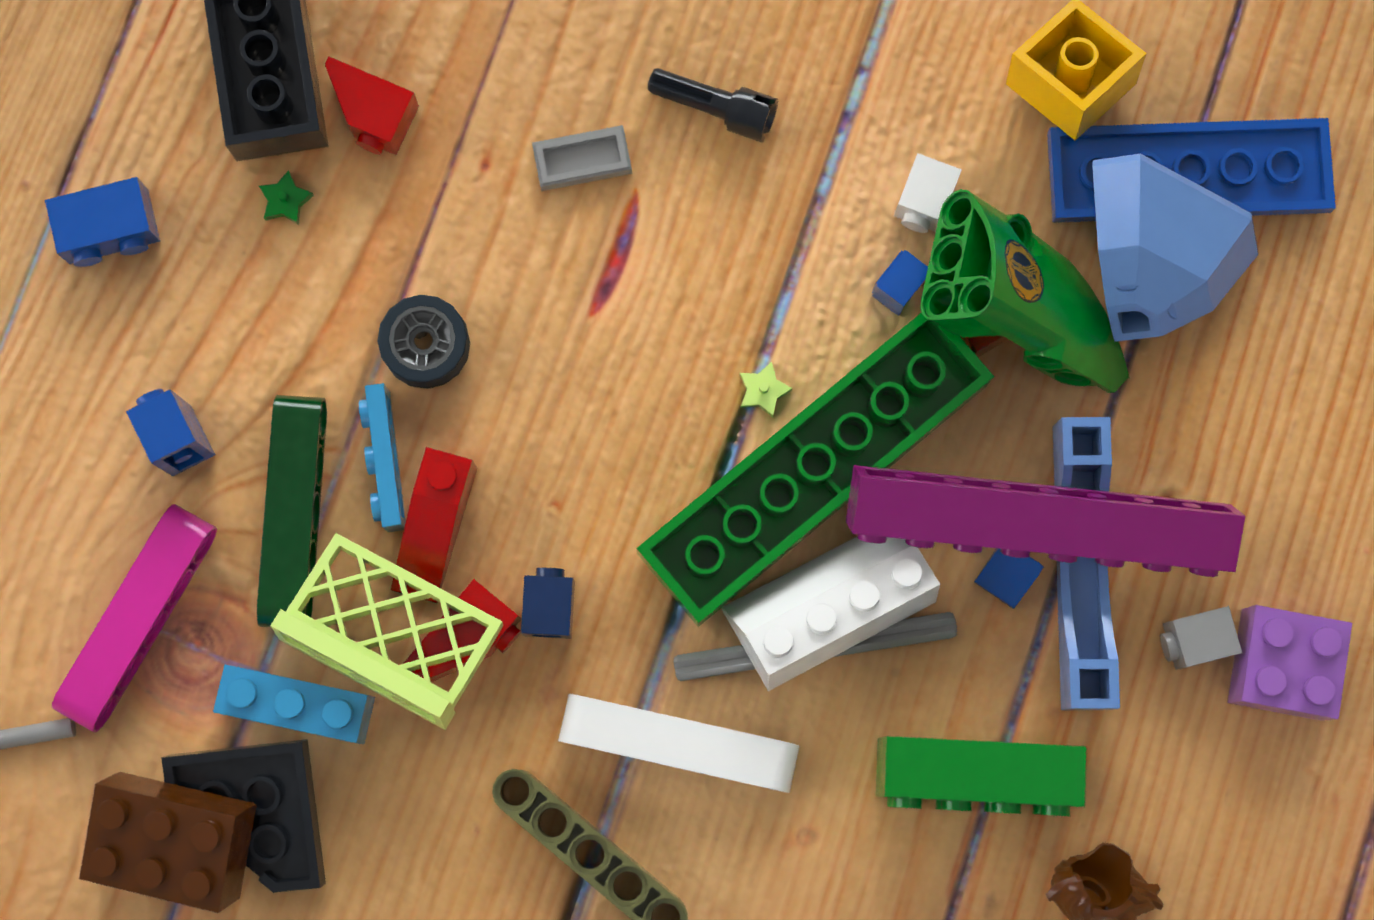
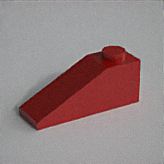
[391,447,477,603]
[403,579,521,682]

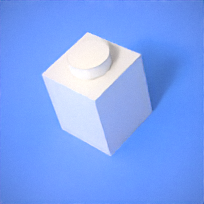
[894,153,962,233]

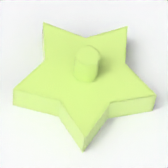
[740,362,792,417]

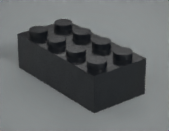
[204,0,328,161]

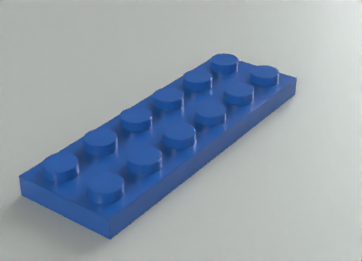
[1047,118,1336,223]

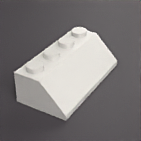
[722,537,940,691]

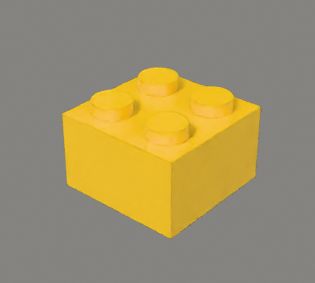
[1006,0,1147,141]

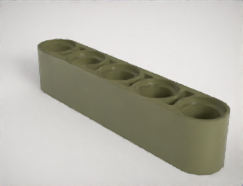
[492,769,688,920]

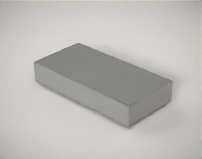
[532,125,632,191]

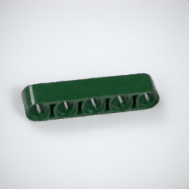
[257,395,327,627]

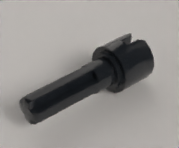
[647,68,778,143]

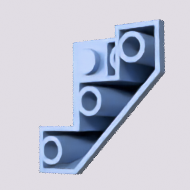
[1092,153,1258,342]

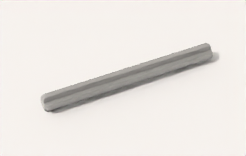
[673,612,957,681]

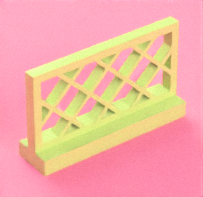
[270,533,504,730]

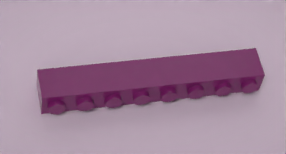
[846,465,1246,577]

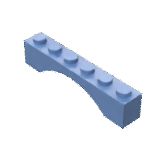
[1052,417,1120,711]

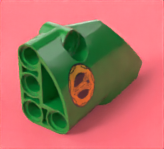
[920,189,1129,393]

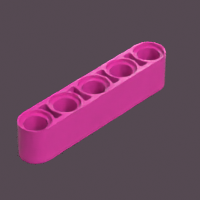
[52,504,217,733]

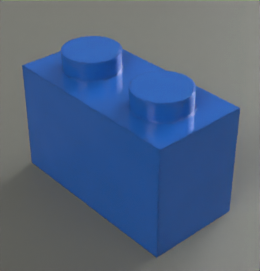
[45,177,160,267]
[126,389,215,476]

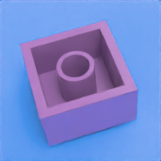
[1227,605,1352,721]

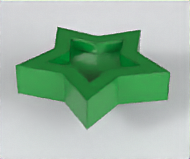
[259,171,314,225]

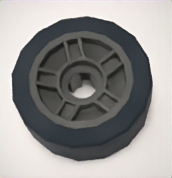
[377,295,470,389]

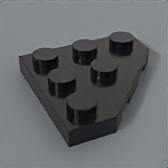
[161,739,326,893]

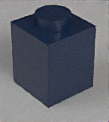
[521,568,575,639]

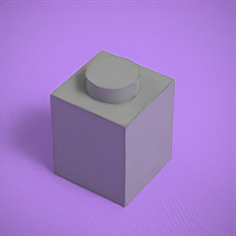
[1160,606,1242,670]

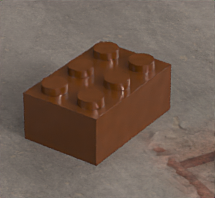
[79,772,257,913]

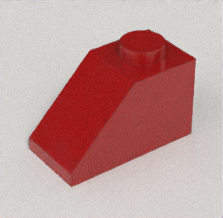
[325,56,419,155]

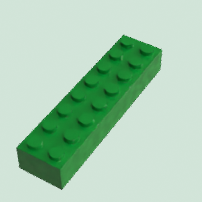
[636,312,995,627]

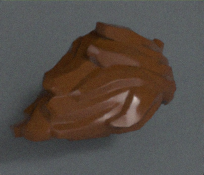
[1046,842,1163,920]

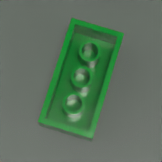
[875,736,1086,816]

